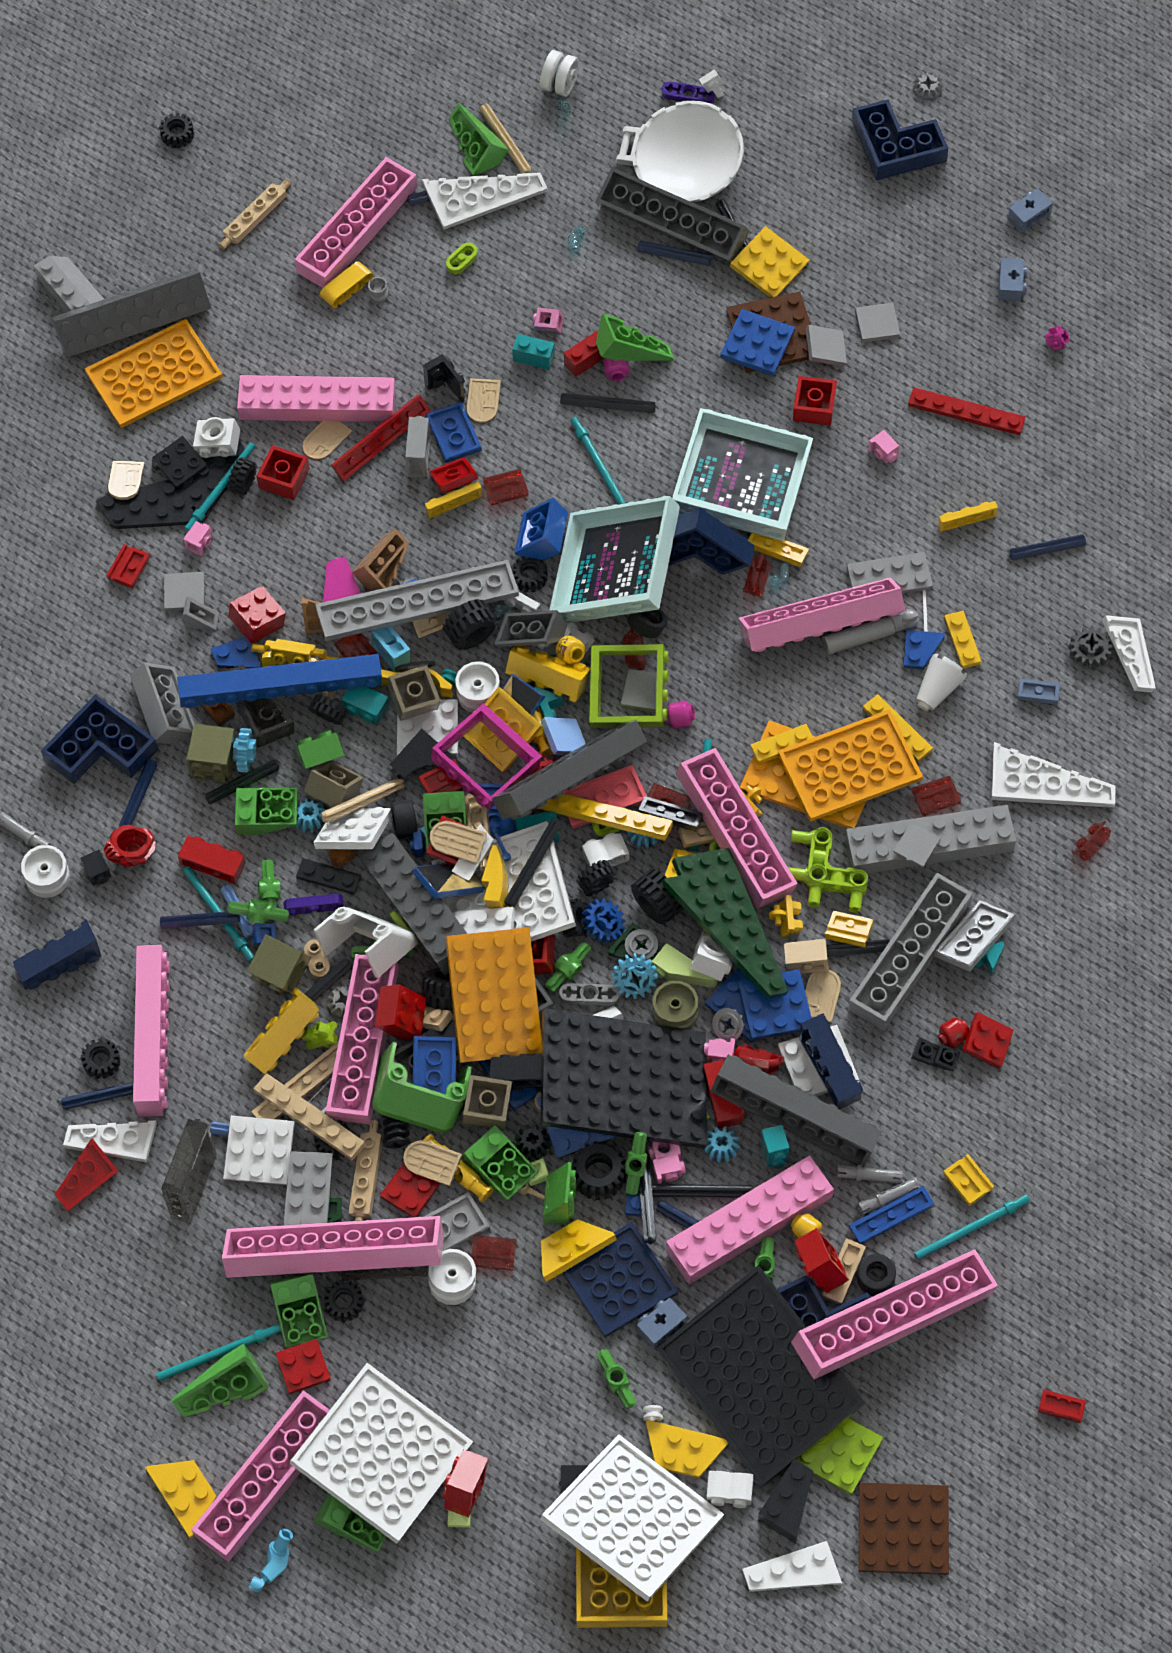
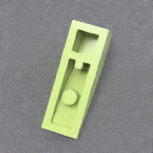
[652,943,717,988]

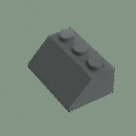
[494,610,567,647]

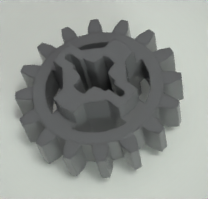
[1069,626,1113,668]

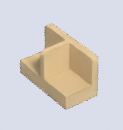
[784,939,829,974]

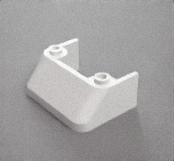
[314,907,417,978]

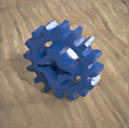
[582,898,626,944]

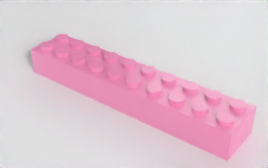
[222,1216,444,1278]
[791,1249,998,1379]

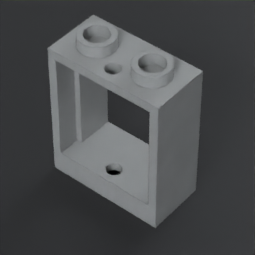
[405,416,431,478]

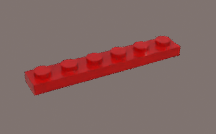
[908,387,1026,435]
[331,395,431,481]

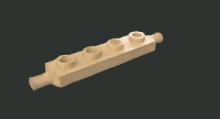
[218,178,292,250]
[465,794,492,872]
[349,1120,383,1221]

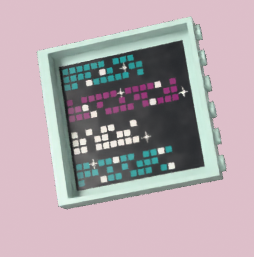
[672,408,813,541]
[549,496,680,623]

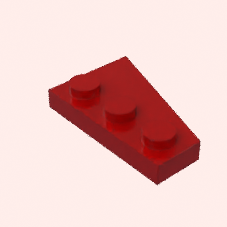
[54,1138,118,1211]

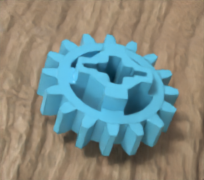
[233,728,256,773]
[612,953,658,999]

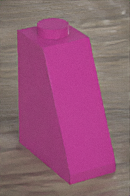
[323,557,361,602]

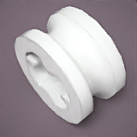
[643,1405,663,1421]

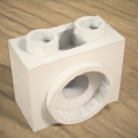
[193,417,240,458]
[690,931,732,981]

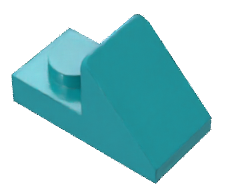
[534,687,563,718]
[973,941,1004,977]

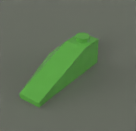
[449,103,508,176]
[596,314,674,361]
[171,1344,269,1417]

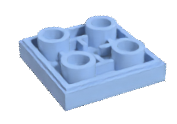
[541,717,586,755]

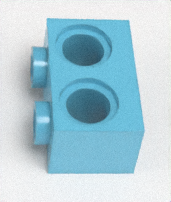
[371,626,410,671]

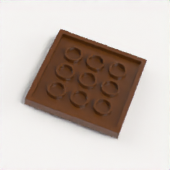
[726,291,811,373]
[859,1482,949,1575]

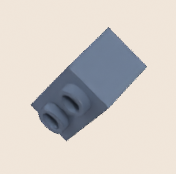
[1008,189,1053,233]
[998,258,1027,301]
[637,1298,687,1350]

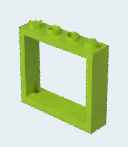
[589,644,669,728]

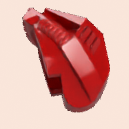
[103,825,156,868]
[732,1044,785,1075]

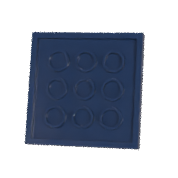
[563,1222,678,1338]

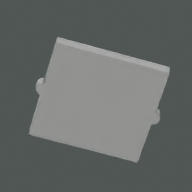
[893,823,941,868]

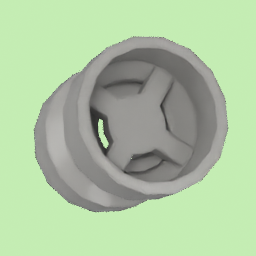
[368,277,389,302]

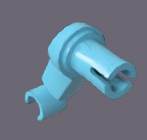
[249,1529,293,1592]

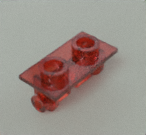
[743,554,772,596]
[622,628,647,670]
[1072,821,1111,861]

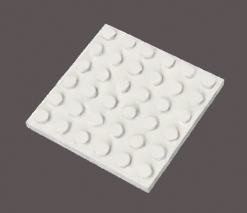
[431,821,576,941]
[289,1363,473,1544]
[540,1435,724,1602]

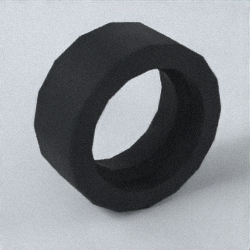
[627,608,667,639]

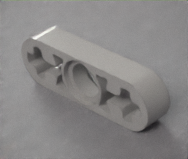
[559,983,620,1006]

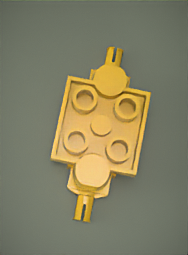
[252,639,339,667]

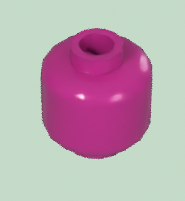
[604,359,629,381]
[666,700,696,729]

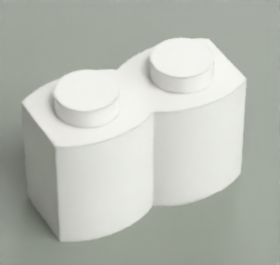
[582,833,629,867]
[707,1471,753,1508]

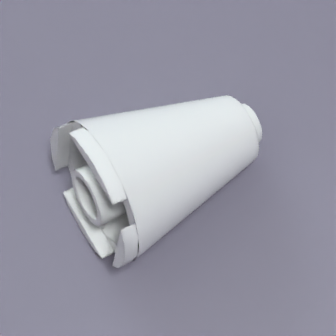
[916,654,967,711]

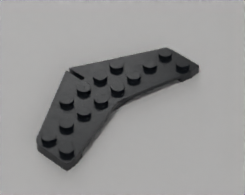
[96,441,245,529]

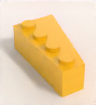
[505,645,591,702]
[244,987,319,1074]

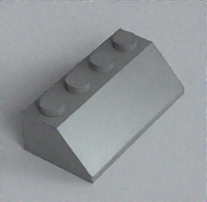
[34,256,104,312]
[130,662,194,744]

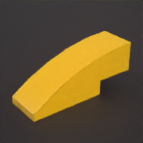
[481,845,509,909]

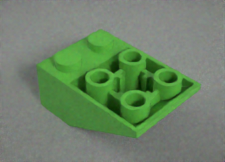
[294,730,344,769]
[235,788,298,835]
[423,791,467,856]
[462,1125,538,1200]
[543,1162,576,1225]
[270,1273,328,1348]
[313,1493,386,1552]

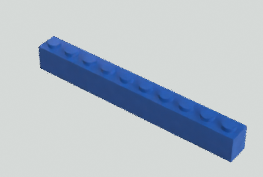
[177,654,382,708]

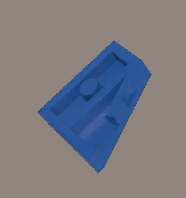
[903,630,945,670]
[211,636,261,669]

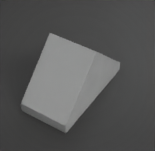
[183,597,219,630]

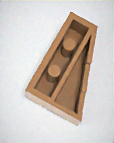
[352,529,409,592]

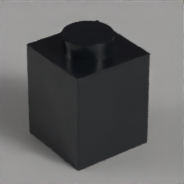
[80,850,111,886]

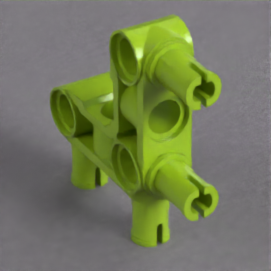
[788,827,868,913]

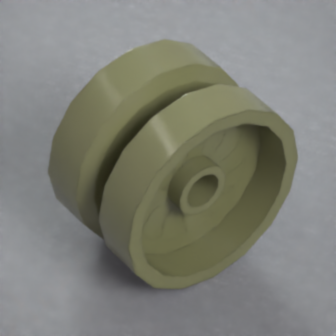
[652,980,698,1030]

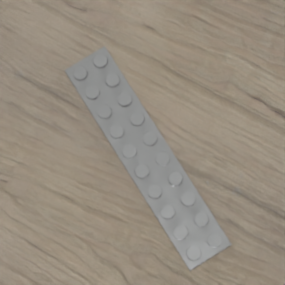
[315,560,519,641]

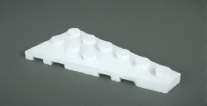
[422,173,548,230]
[991,742,1115,808]

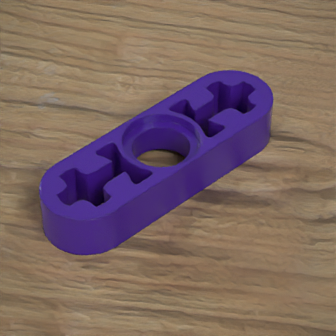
[662,81,715,104]
[283,894,344,915]

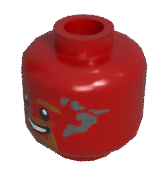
[938,1018,969,1049]

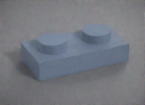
[1017,678,1060,705]

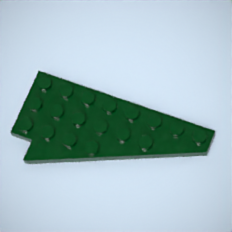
[662,848,788,999]

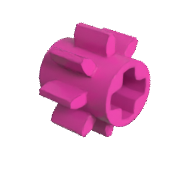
[1045,326,1069,351]

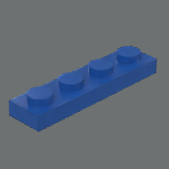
[849,1186,934,1245]

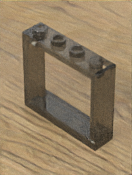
[161,1119,217,1224]

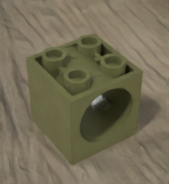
[186,723,236,783]
[247,934,311,995]

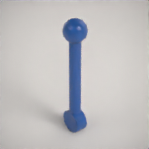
[490,827,511,861]

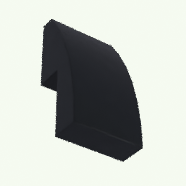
[911,1038,960,1072]

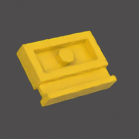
[825,911,873,947]
[943,1154,994,1206]

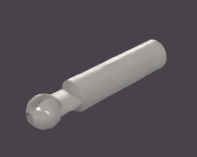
[822,609,919,655]

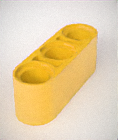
[320,261,373,309]

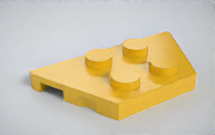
[541,1219,617,1282]
[646,1420,729,1478]
[146,1460,217,1539]

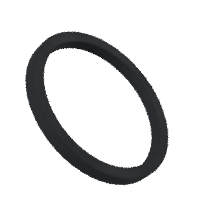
[395,661,435,672]

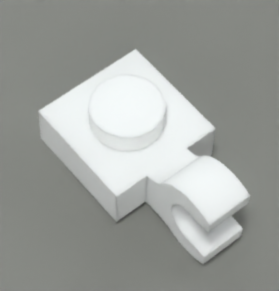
[699,69,724,99]

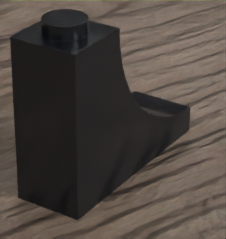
[390,728,468,779]

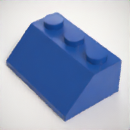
[515,497,568,560]

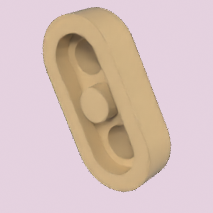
[304,939,330,979]

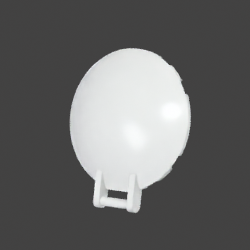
[616,101,744,202]

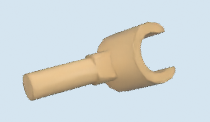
[518,1182,545,1200]

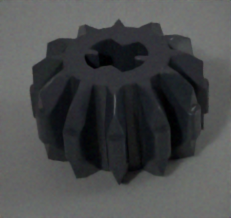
[515,1124,551,1161]

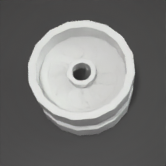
[540,50,579,97]
[455,662,500,713]
[21,845,70,898]
[428,1249,476,1305]

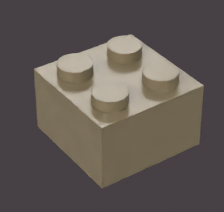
[387,665,441,721]
[304,760,364,808]
[463,1075,512,1130]

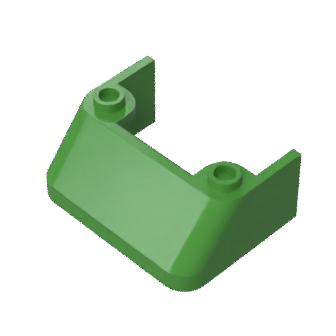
[372,1042,472,1133]

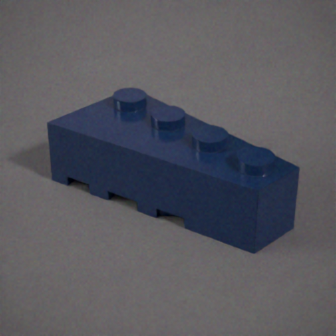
[13,919,101,990]
[799,1013,863,1110]

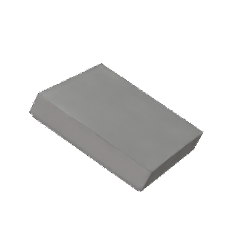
[855,303,900,343]
[806,325,847,366]
[164,572,205,612]
[621,669,667,713]

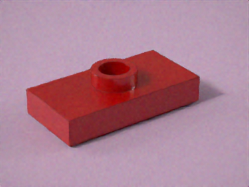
[1038,1389,1086,1423]

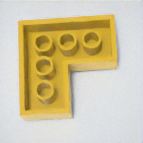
[576,1547,667,1628]

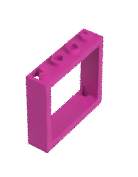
[431,703,542,810]

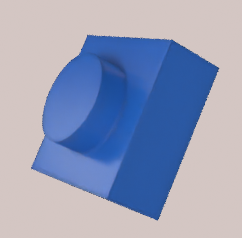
[410,830,424,857]
[253,923,276,945]
[625,1193,641,1217]

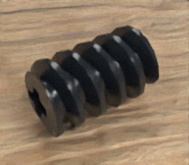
[383,1115,410,1149]

